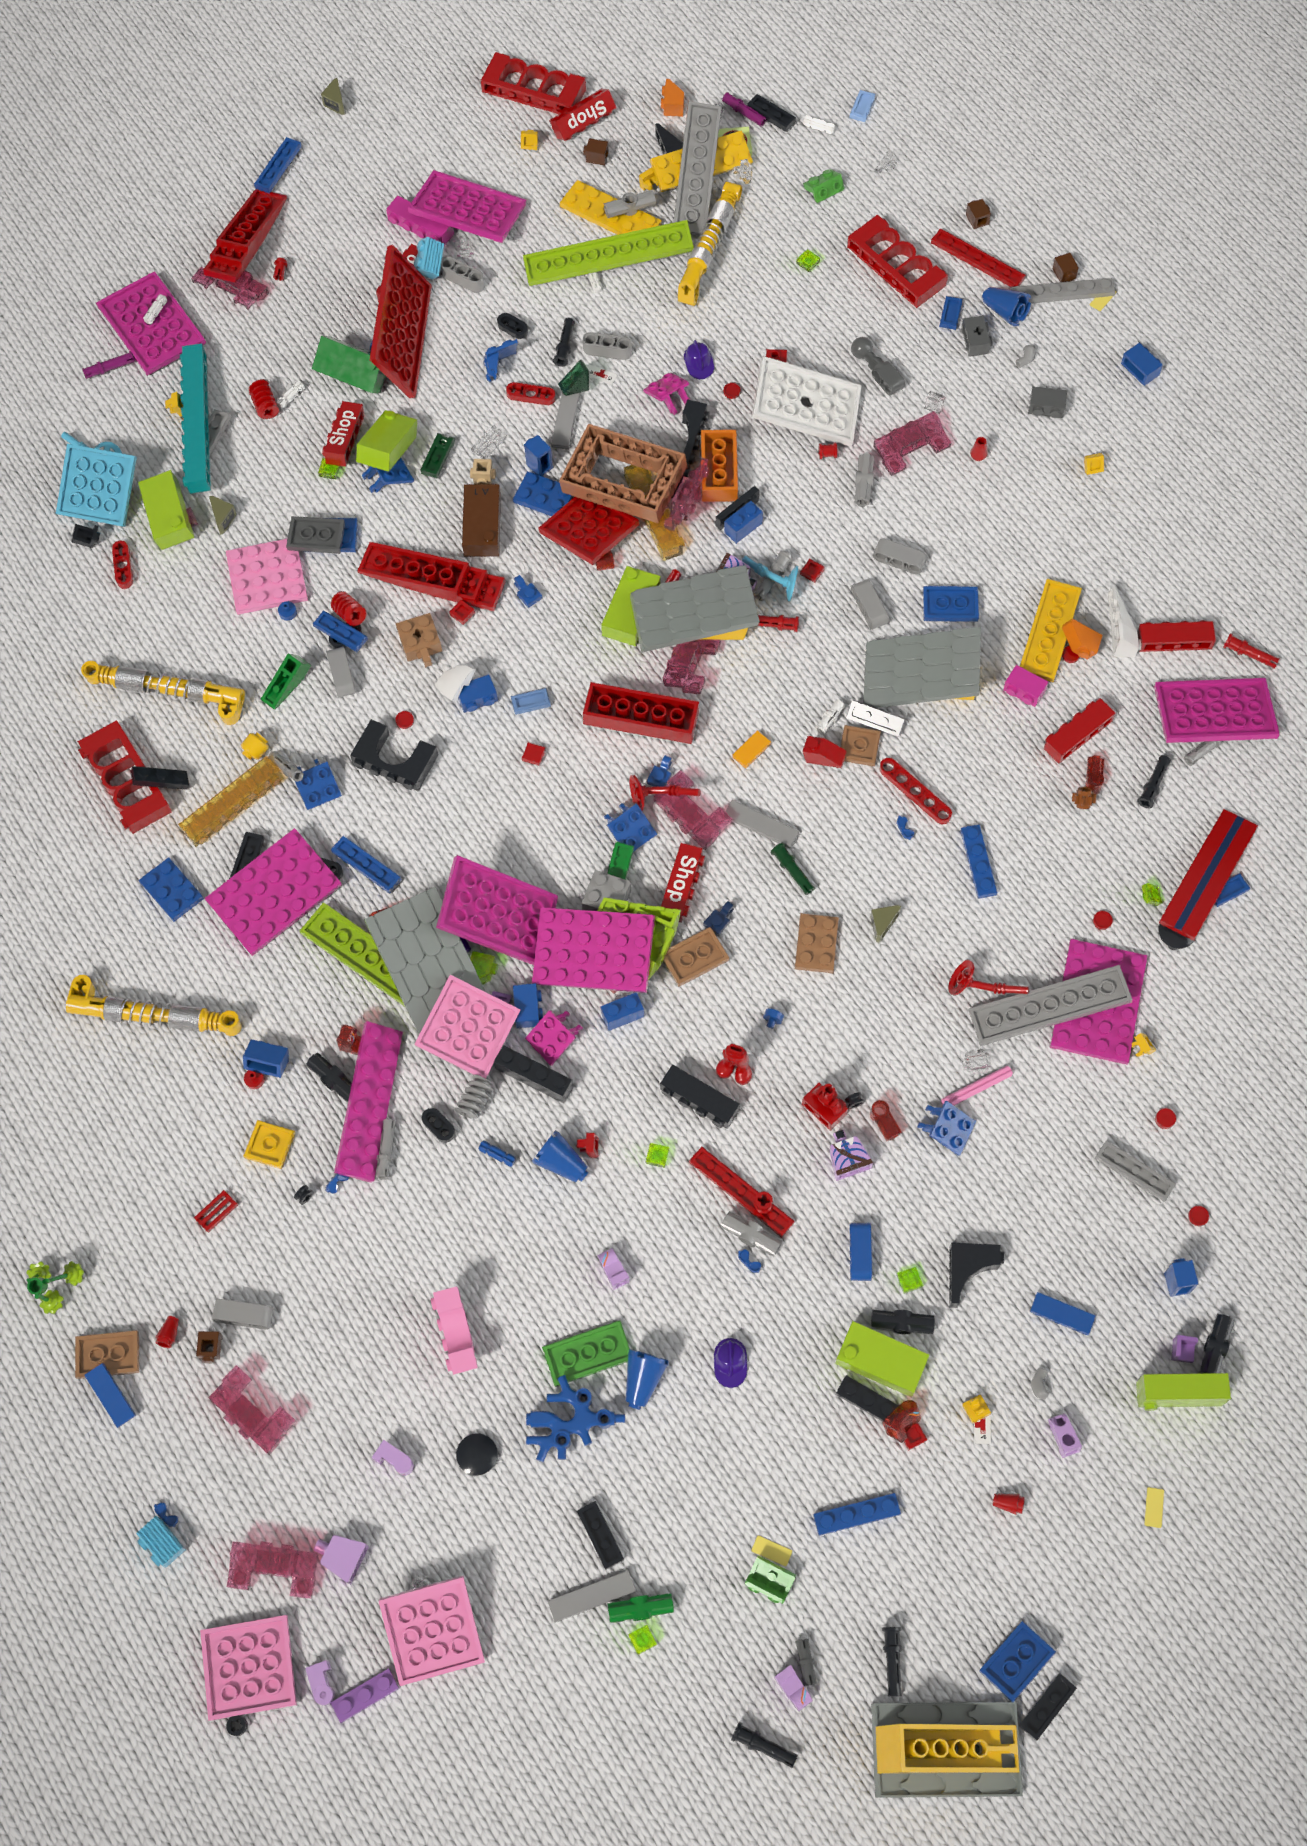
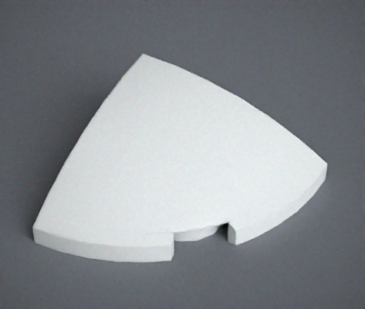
[435,665,476,702]

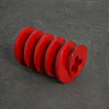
[248,379,279,419]
[331,591,366,626]

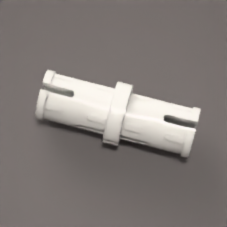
[815,700,845,734]

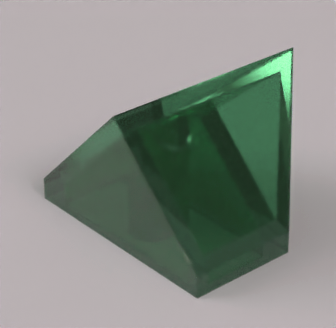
[558,359,589,396]

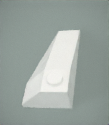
[1108,585,1141,657]

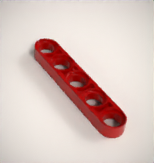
[879,758,952,825]

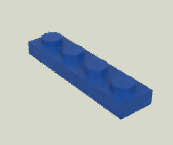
[254,137,302,194]
[960,824,997,899]
[331,836,402,894]
[813,1493,901,1536]

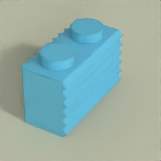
[414,237,444,279]
[136,1516,186,1568]

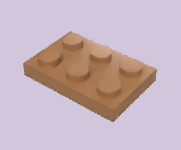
[795,913,839,973]
[663,927,729,987]
[75,1330,139,1379]

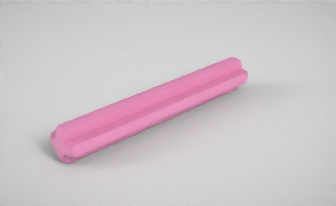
[941,1066,1013,1105]

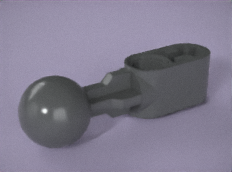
[851,337,906,396]

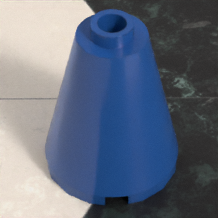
[982,287,1031,327]
[532,1130,589,1183]
[625,1349,669,1410]

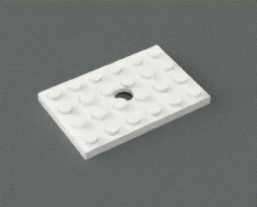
[752,356,862,446]

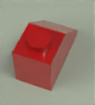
[802,736,847,768]

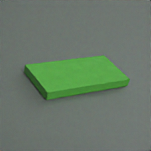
[542,1320,630,1387]

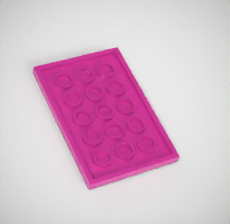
[408,170,526,243]
[96,271,206,376]
[1154,678,1280,743]
[204,828,342,956]
[436,855,558,965]
[532,907,655,993]
[1050,939,1147,1065]

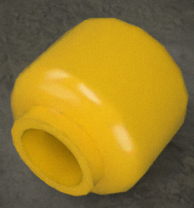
[241,732,268,760]

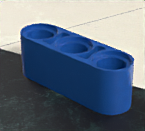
[850,1222,872,1281]

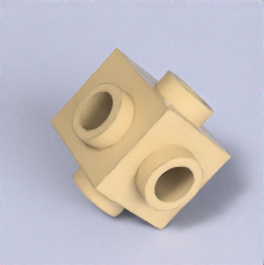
[470,459,496,484]

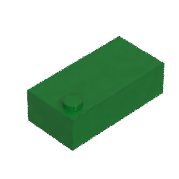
[312,336,385,393]

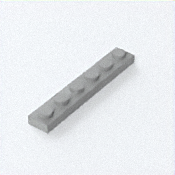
[1011,278,1115,303]

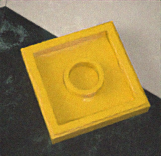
[243,1120,295,1169]

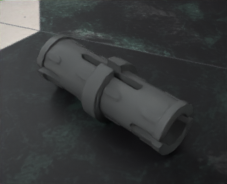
[795,1639,817,1686]

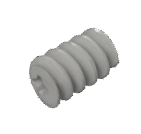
[454,1074,493,1119]

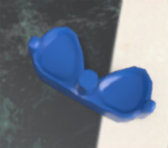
[896,815,915,840]
[325,1174,349,1194]
[738,1249,761,1273]
[154,1503,178,1527]

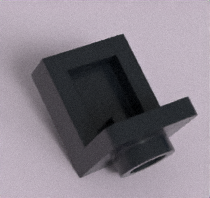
[71,524,100,548]

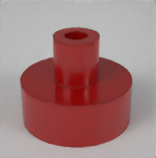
[244,1070,265,1089]

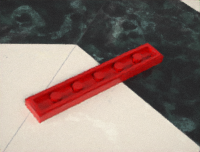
[931,228,1026,287]
[689,1146,795,1238]

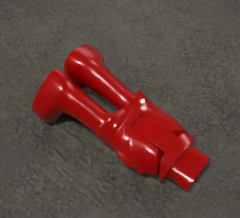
[716,1044,752,1085]

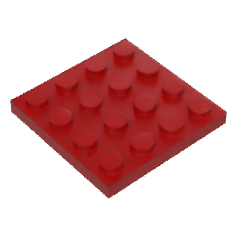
[538,497,639,565]

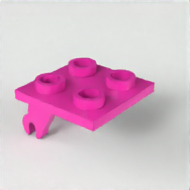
[643,373,690,415]
[525,1010,583,1066]

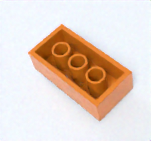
[701,430,738,502]

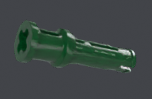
[770,842,815,895]

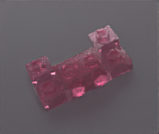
[191,267,269,310]
[873,411,951,476]
[664,458,710,531]
[662,639,721,694]
[653,770,733,850]
[208,1365,296,1455]
[226,1541,319,1599]

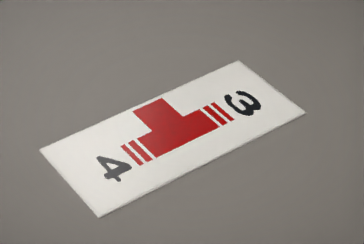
[584,364,618,385]
[974,1406,991,1444]

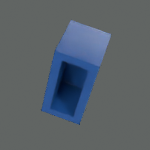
[1121,343,1163,386]
[524,435,553,476]
[724,501,763,544]
[458,675,498,713]
[513,983,543,1029]
[600,992,644,1031]
[243,1039,289,1078]
[1164,1258,1198,1297]

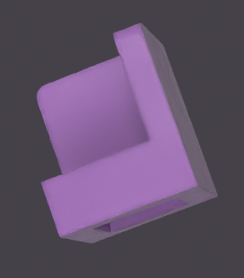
[1171,1335,1198,1363]

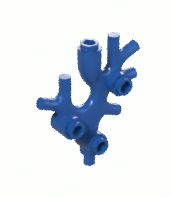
[526,1375,625,1463]

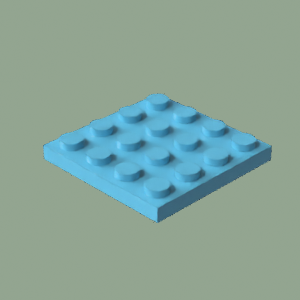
[56,444,137,527]

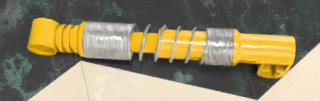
[678,181,742,306]
[81,661,245,725]
[66,975,242,1036]

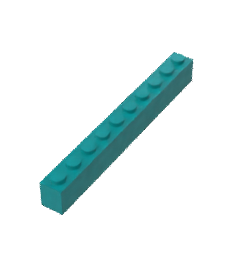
[180,343,211,494]

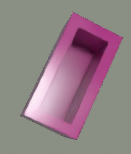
[1003,665,1048,707]

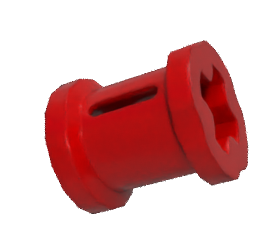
[818,442,837,459]
[754,1191,773,1214]

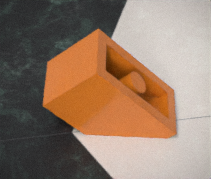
[1062,619,1103,660]

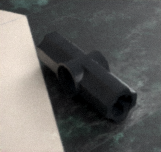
[306,1052,352,1102]
[871,1310,935,1334]
[1199,1314,1234,1374]

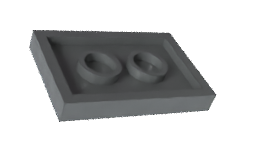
[286,516,345,554]

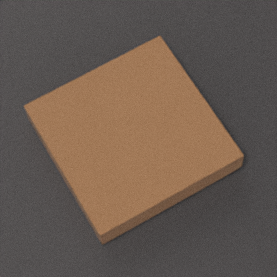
[840,725,881,767]

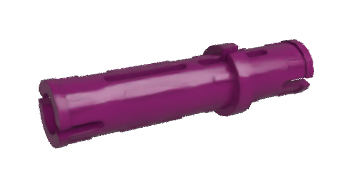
[722,92,767,127]
[82,351,135,379]

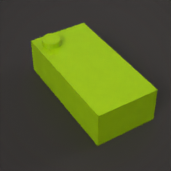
[356,410,418,472]
[138,470,194,550]
[601,566,661,646]
[835,1321,929,1398]
[1136,1373,1231,1411]

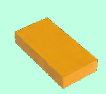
[732,730,771,769]

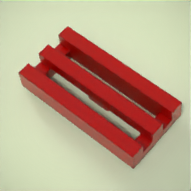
[194,1190,238,1233]

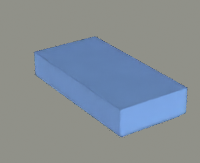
[511,688,551,715]

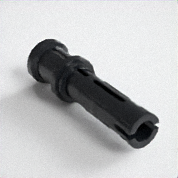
[553,318,575,367]
[1137,755,1171,808]
[882,1627,902,1696]
[731,1721,798,1768]

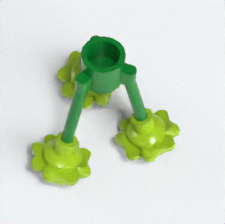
[26,1261,84,1314]

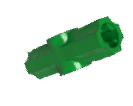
[607,1593,674,1623]

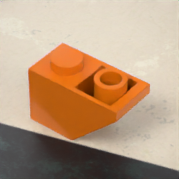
[661,79,684,117]

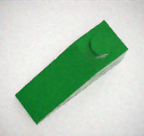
[260,653,312,710]

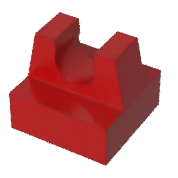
[577,1133,599,1158]

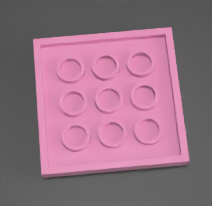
[226,539,308,615]
[414,975,520,1079]
[378,1576,485,1686]
[200,1615,297,1721]

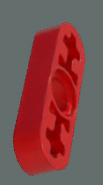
[506,382,556,405]
[112,540,133,589]

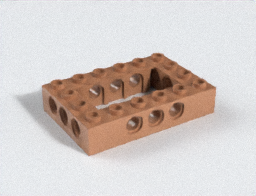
[559,424,687,524]

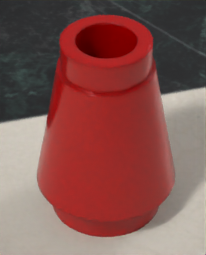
[970,437,988,461]
[155,1316,179,1348]
[993,1493,1025,1515]

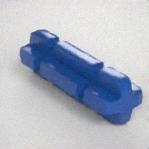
[478,1140,516,1167]

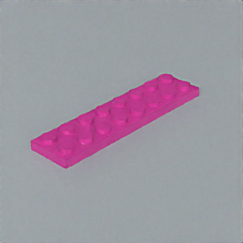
[334,1021,403,1183]

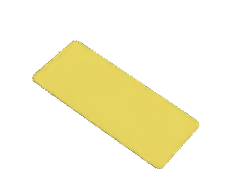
[1089,291,1117,311]
[1144,1487,1164,1528]
[751,1535,792,1566]

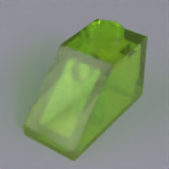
[470,951,498,985]

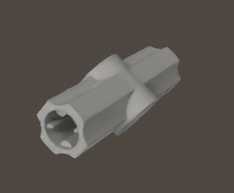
[604,190,656,218]
[854,453,874,507]
[721,1211,782,1257]

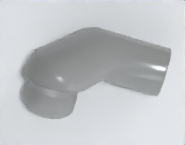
[1015,345,1035,368]
[1030,1367,1049,1400]

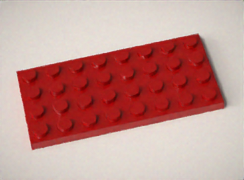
[370,244,432,398]

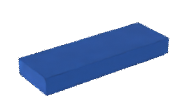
[313,610,368,652]
[1030,1292,1096,1336]
[84,1363,136,1428]

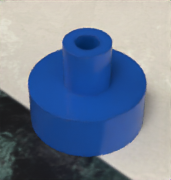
[278,601,297,621]
[763,1008,784,1029]

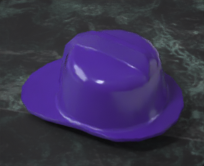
[684,340,714,380]
[714,1338,747,1388]

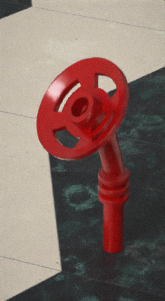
[629,775,701,811]
[948,960,1029,996]

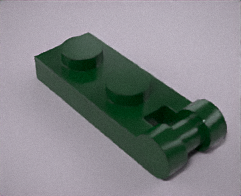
[420,433,455,478]

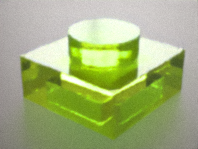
[796,249,820,272]
[318,458,340,480]
[1142,883,1163,906]
[646,1143,669,1168]
[896,1267,923,1294]
[628,1625,657,1655]

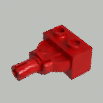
[802,1082,848,1131]

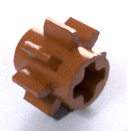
[1072,787,1096,809]

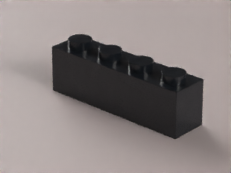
[494,1045,574,1103]
[660,1064,740,1129]

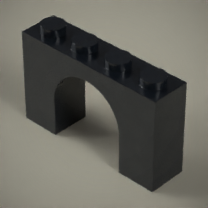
[350,719,438,791]

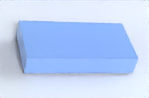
[850,90,875,122]

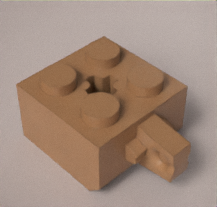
[395,613,442,668]

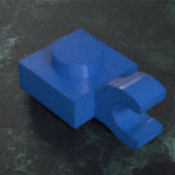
[514,575,542,608]
[646,755,672,787]

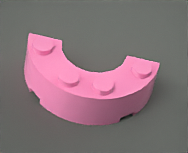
[430,1286,478,1375]

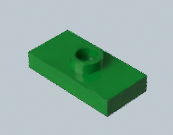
[607,842,634,880]

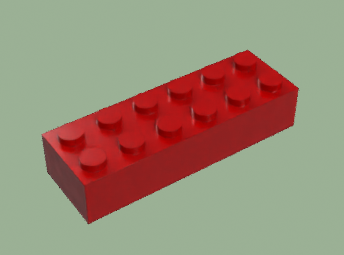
[582,682,699,744]

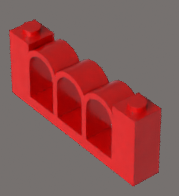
[481,52,586,114]
[847,214,948,308]
[77,720,172,834]

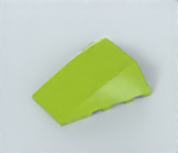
[597,897,681,980]

